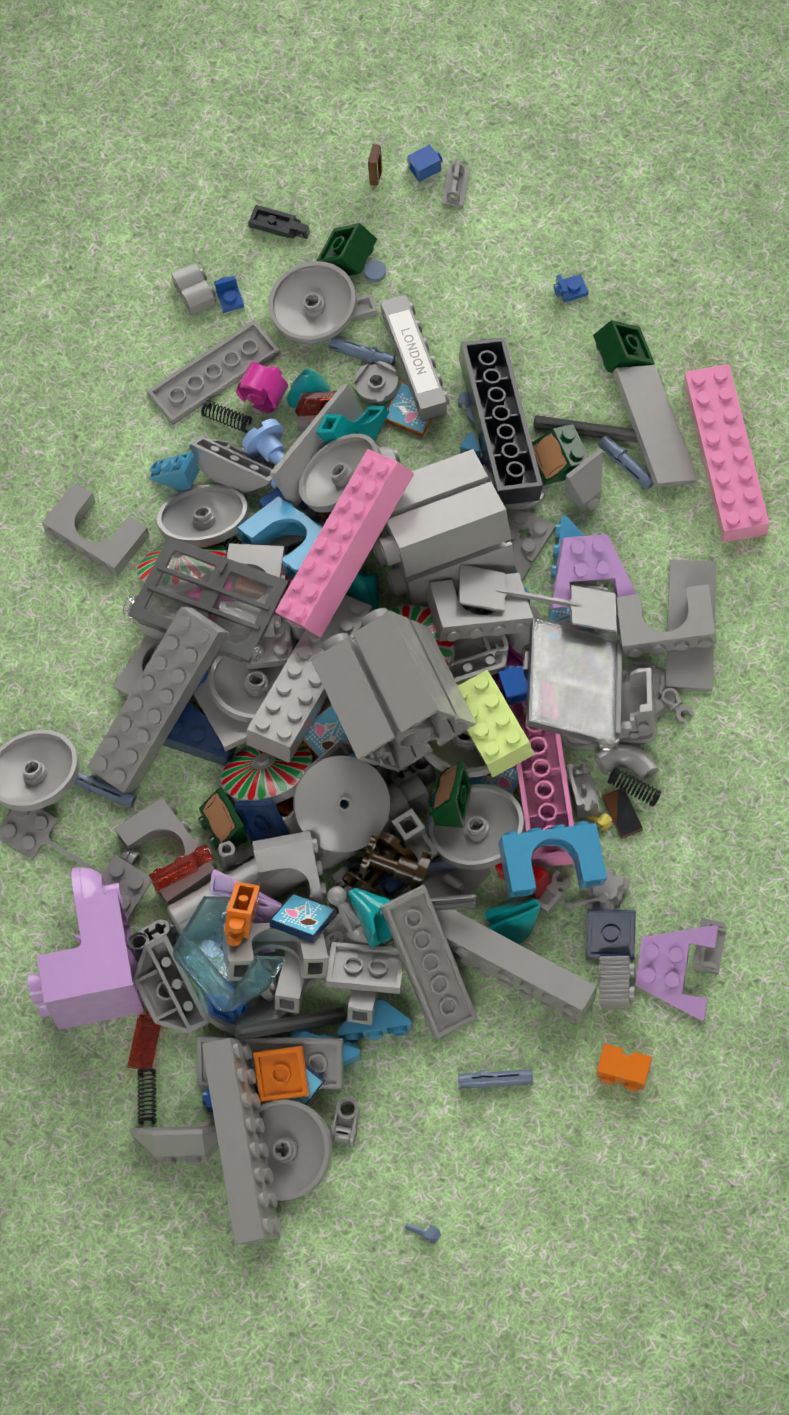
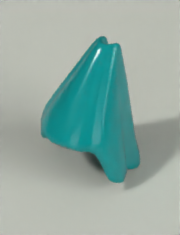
[286,368,331,414]
[345,569,378,611]
[348,888,392,948]
[485,899,541,944]

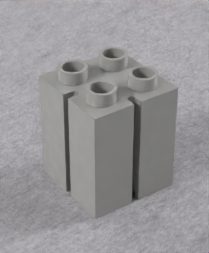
[372,449,517,607]
[311,608,476,772]

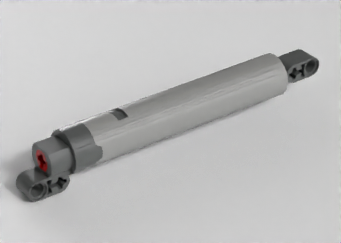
[128,757,436,962]

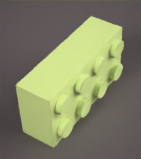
[458,670,535,777]

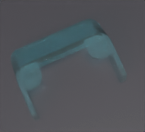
[173,896,286,1012]

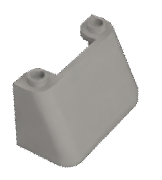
[557,668,657,750]

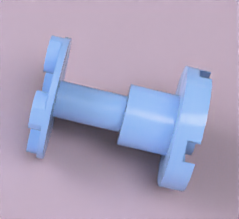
[242,419,285,489]

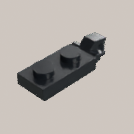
[248,205,310,239]

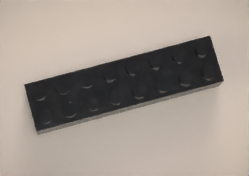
[459,337,543,505]

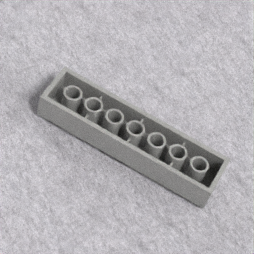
[247,595,372,763]
[87,607,229,793]
[430,897,596,1024]
[202,1038,282,1245]

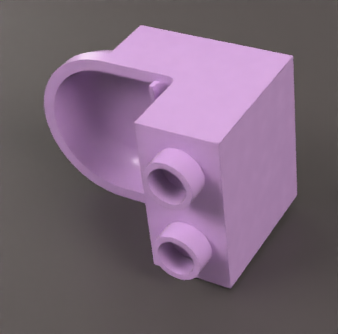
[28,867,144,1030]

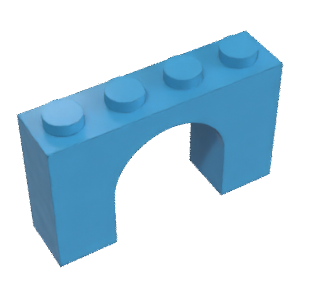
[237,496,323,580]
[498,821,607,898]

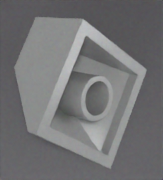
[565,448,603,513]

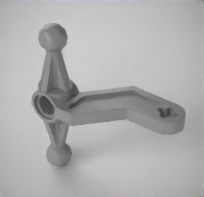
[327,883,410,945]

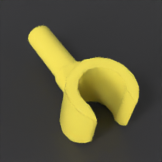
[586,813,613,831]

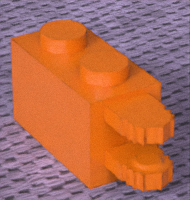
[224,882,260,946]

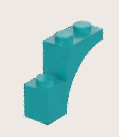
[316,406,389,445]

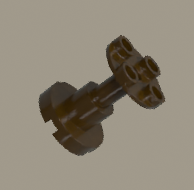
[342,831,418,896]
[357,835,432,892]

